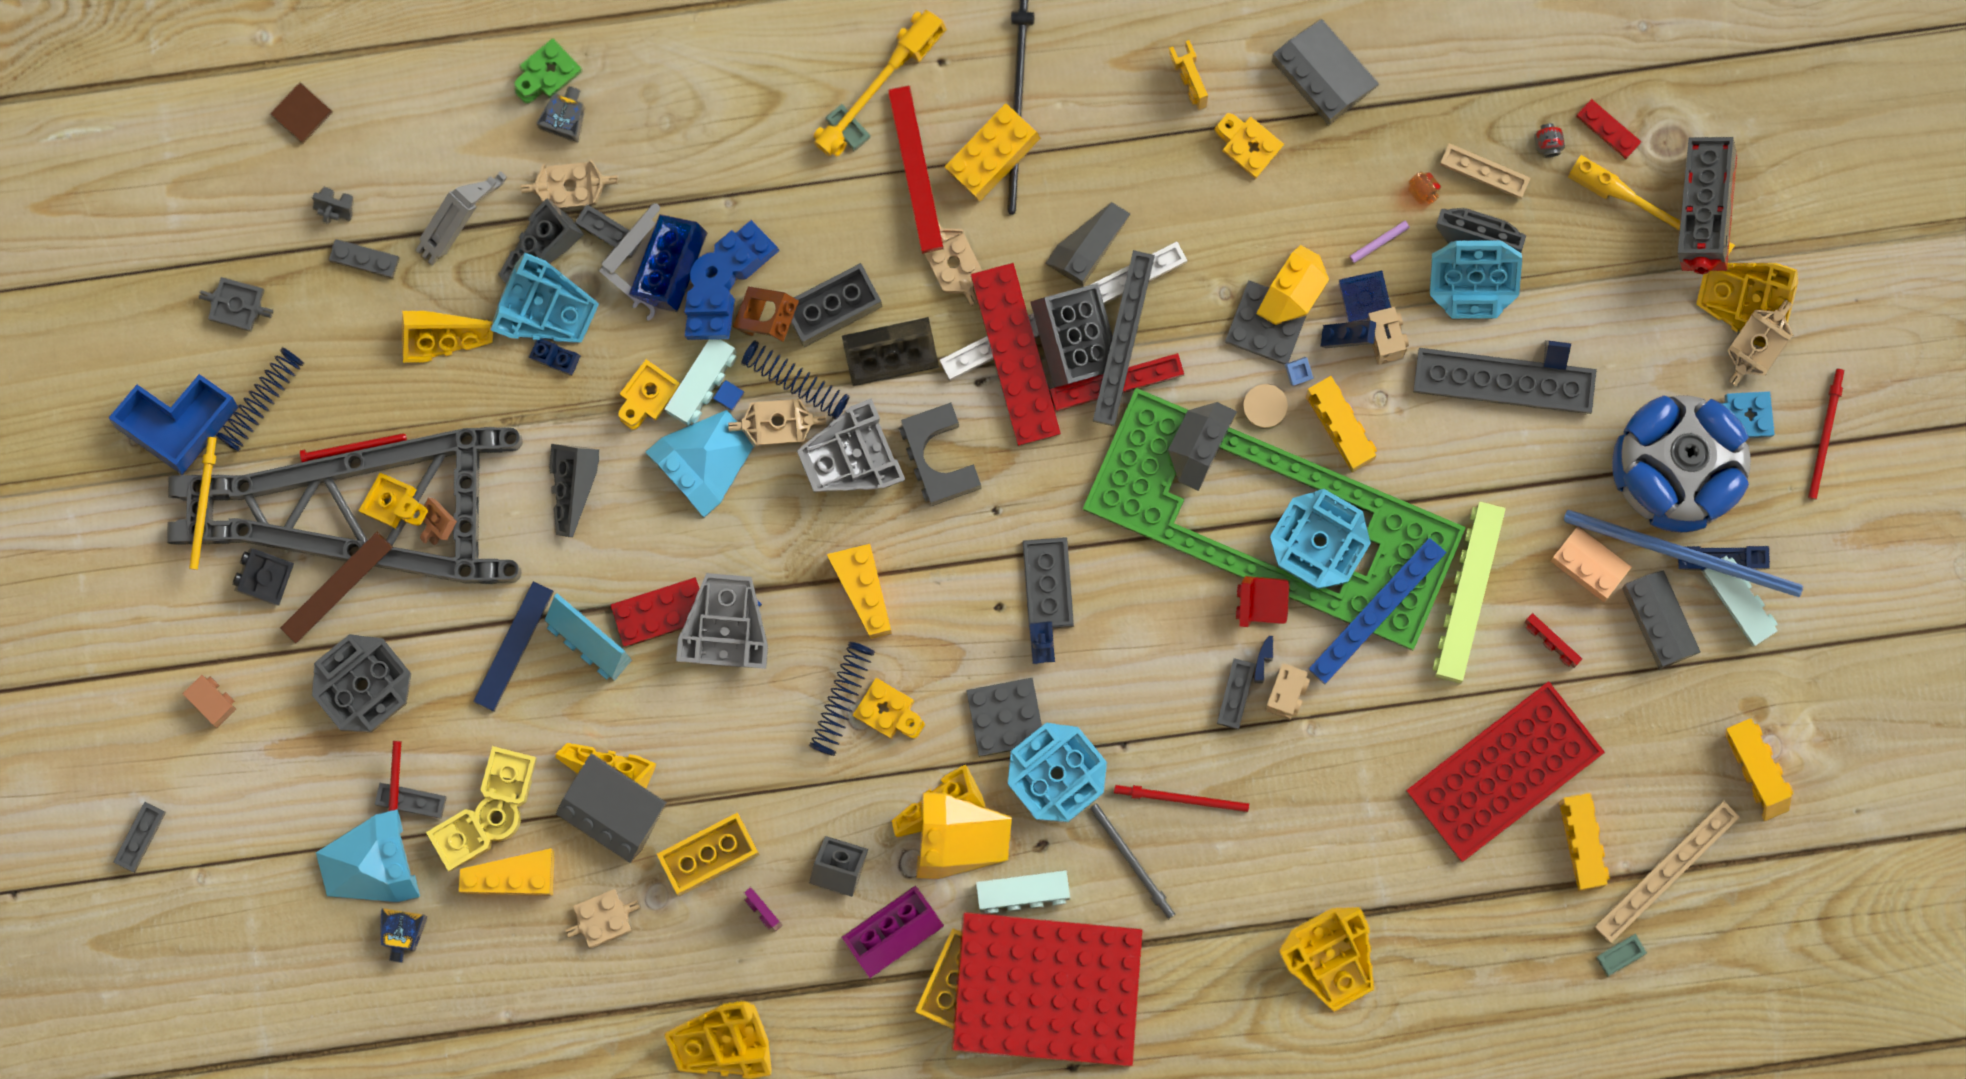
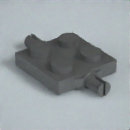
[199,277,273,332]

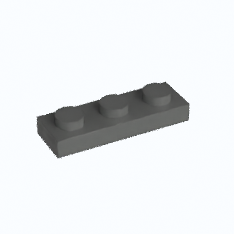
[575,204,643,258]
[329,239,400,279]
[1217,658,1256,730]
[375,783,447,819]
[114,802,166,873]

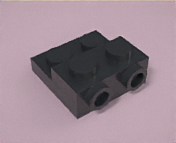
[232,548,294,606]

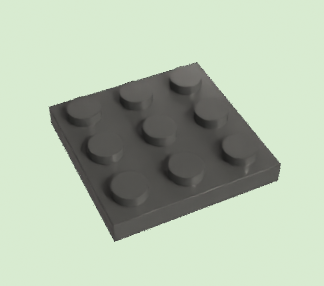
[1225,280,1307,365]
[966,677,1042,757]

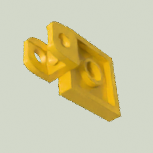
[1168,40,1208,110]
[1215,113,1284,179]
[618,359,681,430]
[359,472,428,529]
[852,678,925,739]

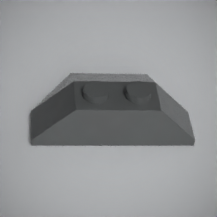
[1436,208,1526,253]
[1168,402,1237,491]

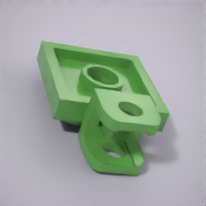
[515,38,582,104]

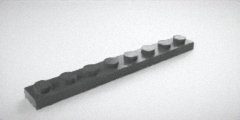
[1093,250,1155,427]

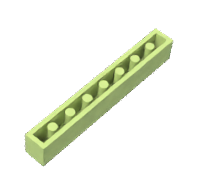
[1432,501,1506,684]

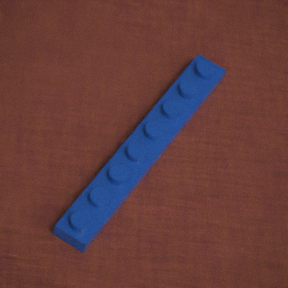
[1308,538,1447,684]

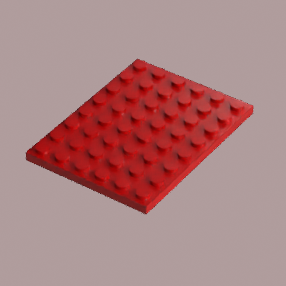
[952,912,1143,1066]

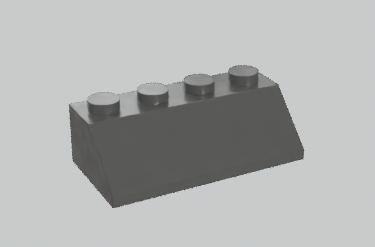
[1622,570,1701,670]

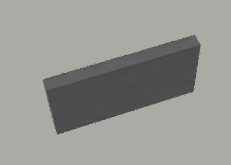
[1023,537,1074,630]

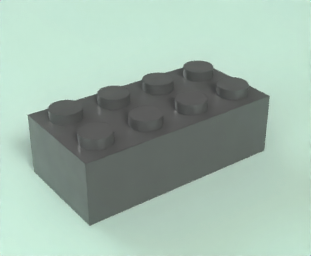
[791,263,883,347]

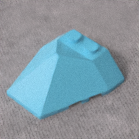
[491,253,599,343]
[645,410,754,518]
[316,809,420,902]

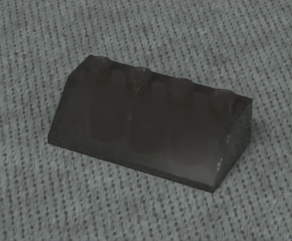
[842,317,939,386]

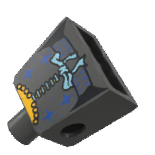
[537,86,585,142]

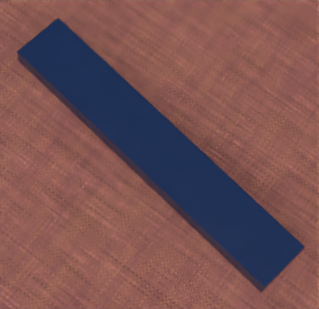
[473,581,554,712]

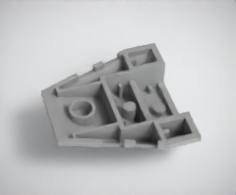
[797,398,905,492]
[676,573,768,669]

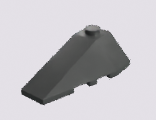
[498,198,584,284]
[1046,202,1130,287]
[549,444,599,537]

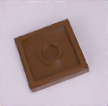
[270,82,333,144]

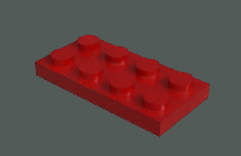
[610,577,700,648]

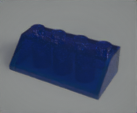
[629,214,708,313]

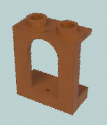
[733,286,799,342]

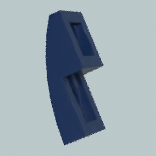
[1254,636,1273,683]

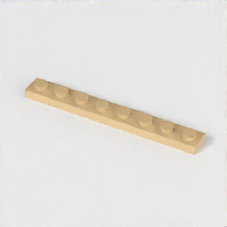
[1594,801,1740,944]

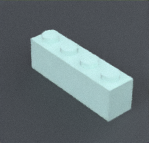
[665,339,737,426]
[1701,556,1778,646]
[976,870,1070,914]

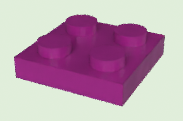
[744,887,783,931]

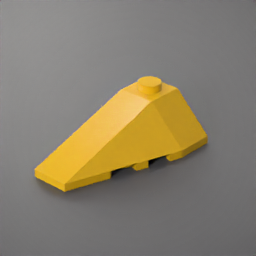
[402,311,493,363]
[555,743,656,789]
[892,764,985,838]

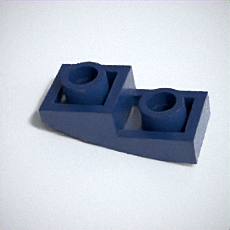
[528,339,581,376]

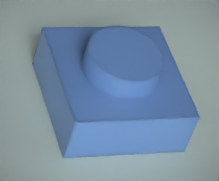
[1284,357,1314,386]

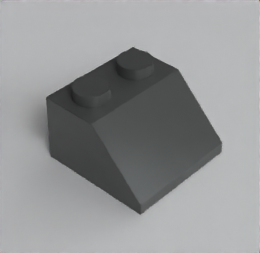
[809,836,868,897]

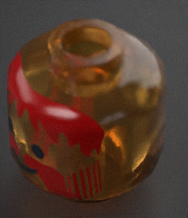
[1408,171,1441,205]

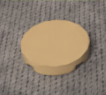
[1243,384,1288,429]

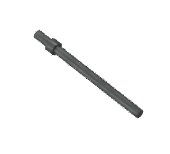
[1090,803,1175,919]

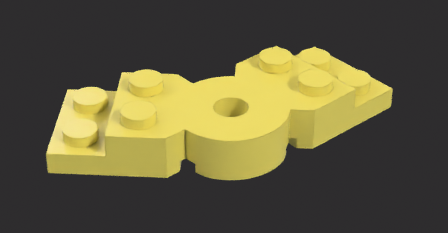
[426,746,537,872]

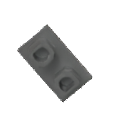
[312,187,353,224]

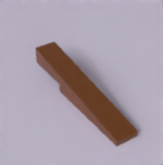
[280,531,393,644]

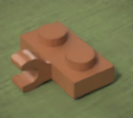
[419,497,457,545]

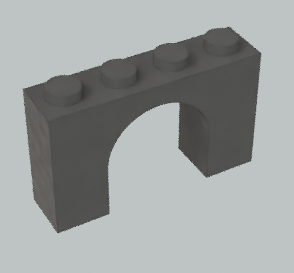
[899,402,982,507]

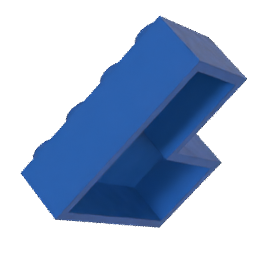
[109,374,239,475]

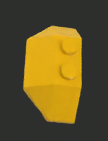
[1256,245,1329,325]

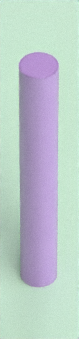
[1349,221,1410,263]

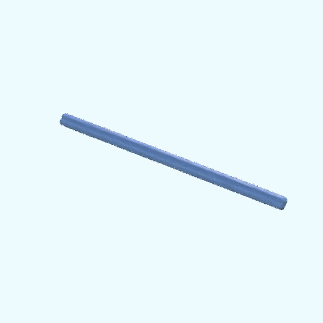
[1564,510,1803,597]

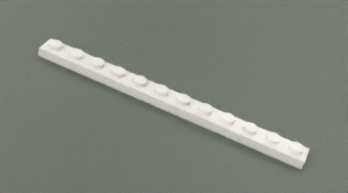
[940,242,1187,381]

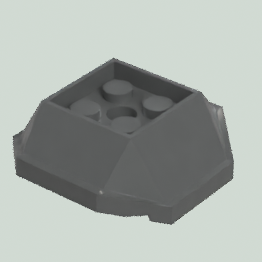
[312,634,412,733]

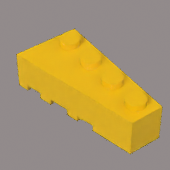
[1306,376,1377,473]
[827,544,892,639]
[1725,718,1793,822]
[1559,793,1610,891]
[459,848,555,896]

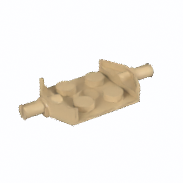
[521,159,618,208]
[924,222,983,306]
[1727,300,1794,386]
[728,399,826,448]

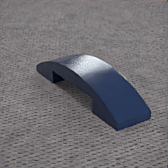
[1678,546,1770,571]

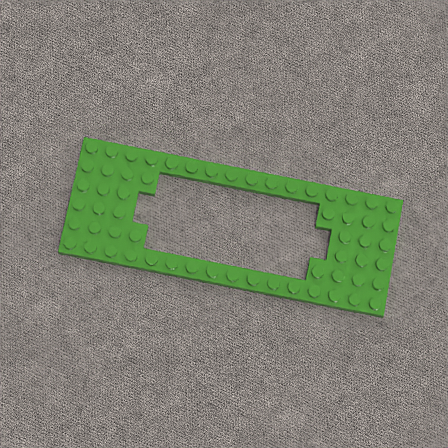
[1083,388,1466,651]

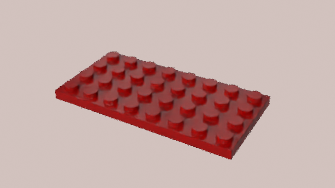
[1406,681,1605,863]

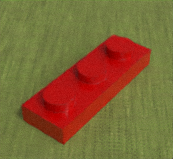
[1576,99,1642,159]
[1524,613,1583,668]

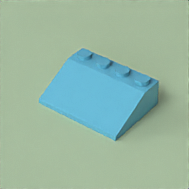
[545,593,632,681]

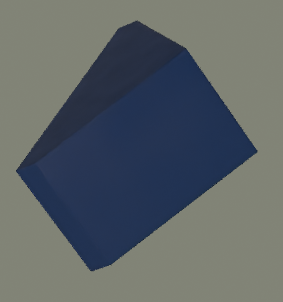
[1544,340,1571,370]

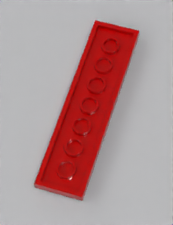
[971,262,1061,446]

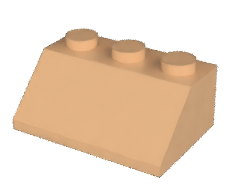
[1550,526,1631,602]

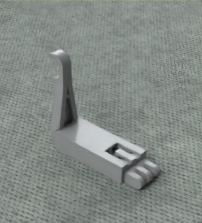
[416,171,507,265]
[599,203,660,320]

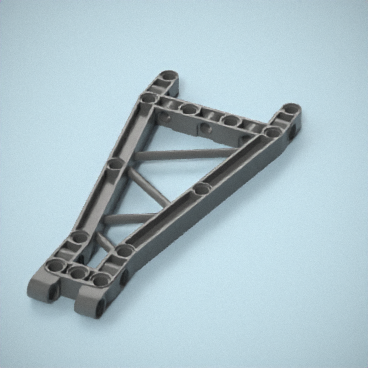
[167,427,523,584]

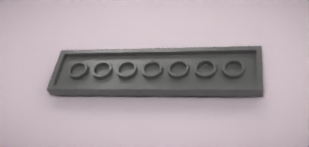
[1413,348,1597,414]

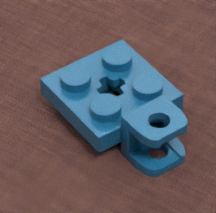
[1721,391,1775,438]

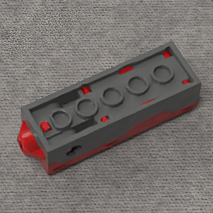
[1678,137,1737,275]

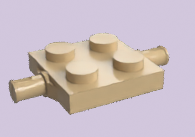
[565,889,640,949]

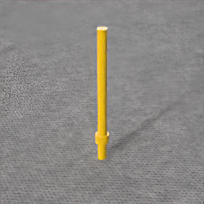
[189,437,217,570]

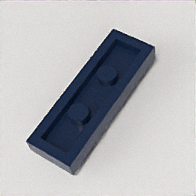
[1320,320,1376,348]

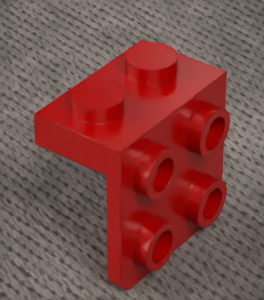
[1236,576,1289,627]

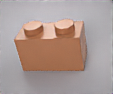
[182,675,236,728]

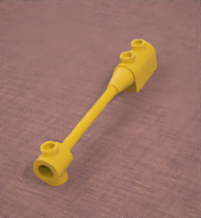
[813,10,947,157]
[1568,155,1735,256]

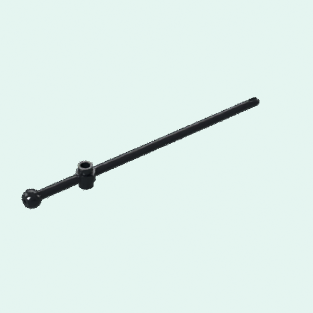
[1007,0,1035,215]

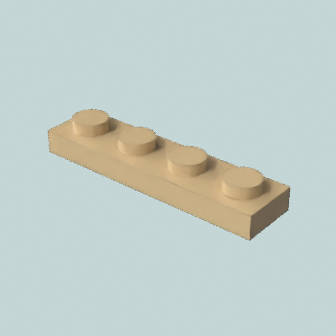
[1440,143,1531,199]

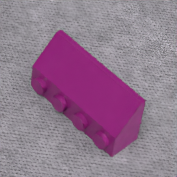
[841,885,944,978]

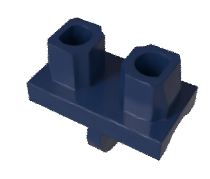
[1029,621,1055,664]

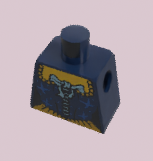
[381,908,427,963]

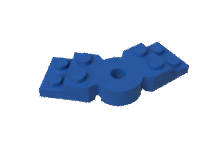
[685,220,780,340]

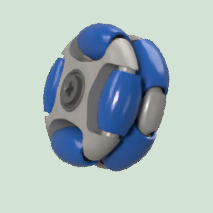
[1612,395,1751,533]

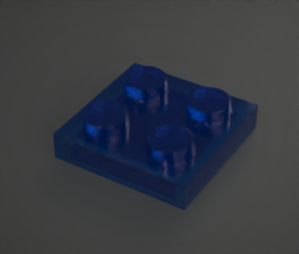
[1338,270,1391,322]

